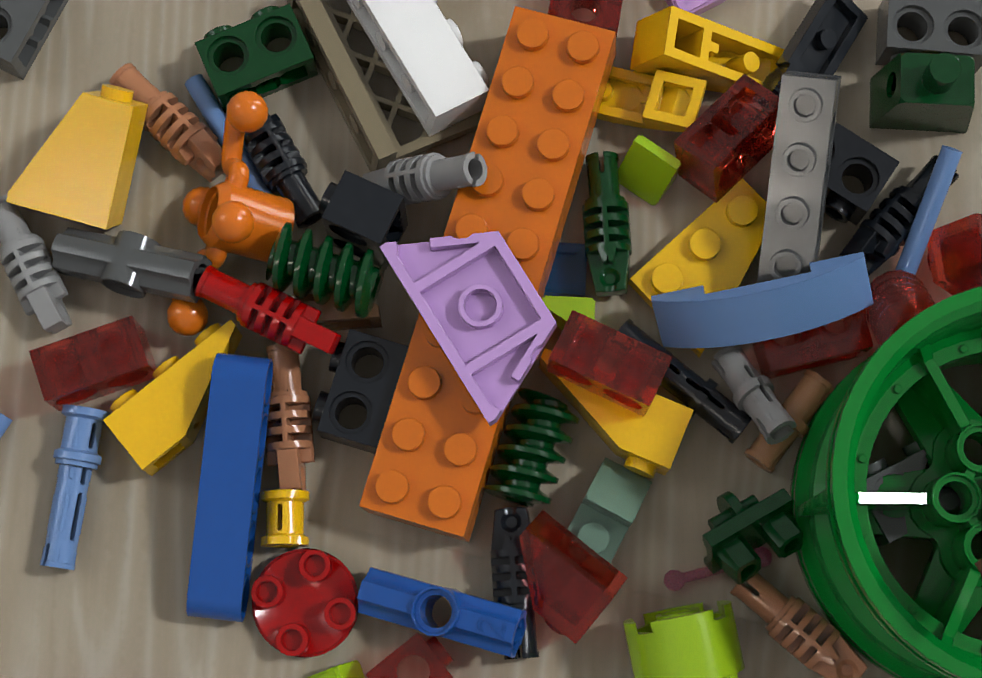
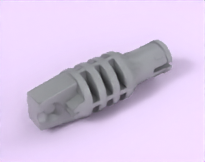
[362,152,487,206]
[0,195,72,334]

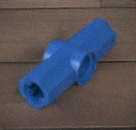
[357,567,527,658]

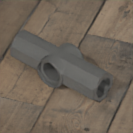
[51,227,212,303]

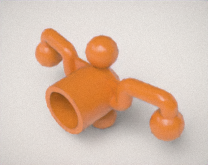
[167,91,295,336]

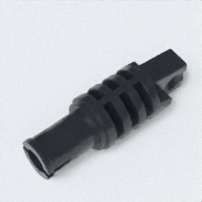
[243,113,323,229]
[839,155,959,276]
[490,507,542,660]

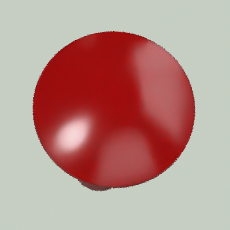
[251,548,359,657]

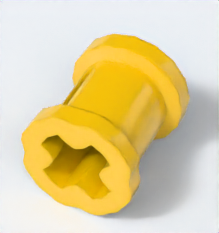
[260,489,310,548]

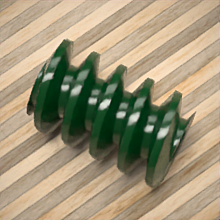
[266,222,386,319]
[483,388,580,507]

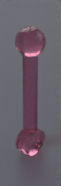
[663,547,773,591]

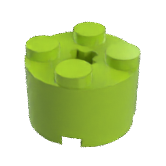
[623,600,745,678]

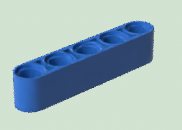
[186,353,273,622]

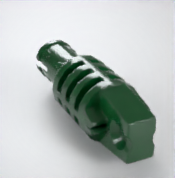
[582,151,632,297]

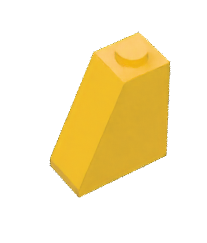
[6,84,148,230]

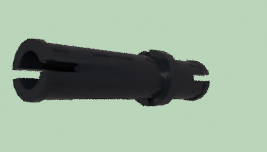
[609,319,752,444]

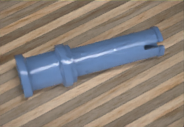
[40,404,110,570]

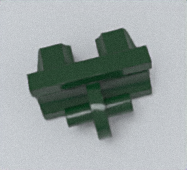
[702,488,803,585]

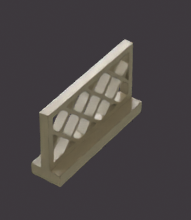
[287,0,482,172]

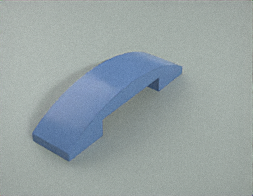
[651,252,874,348]

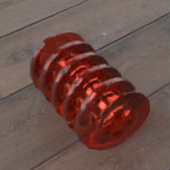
[863,270,935,346]

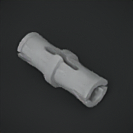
[711,345,797,445]

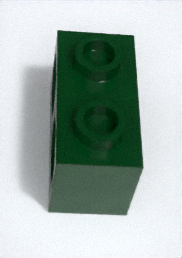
[194,3,318,113]

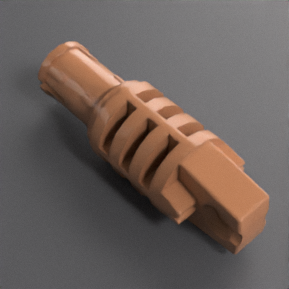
[109,63,224,182]
[266,344,315,491]
[730,573,868,678]

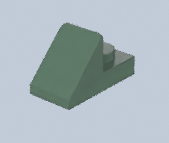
[556,457,652,576]

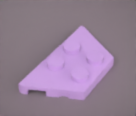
[379,231,557,426]

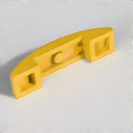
[597,66,707,132]

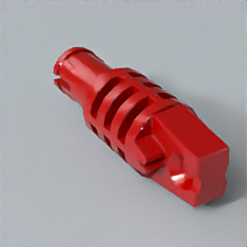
[195,265,342,354]

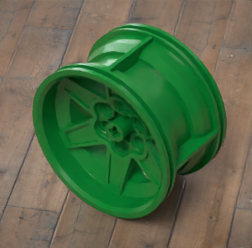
[790,287,982,678]

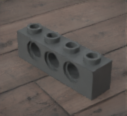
[757,70,842,283]

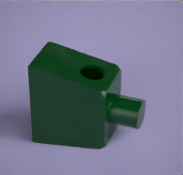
[869,52,975,133]

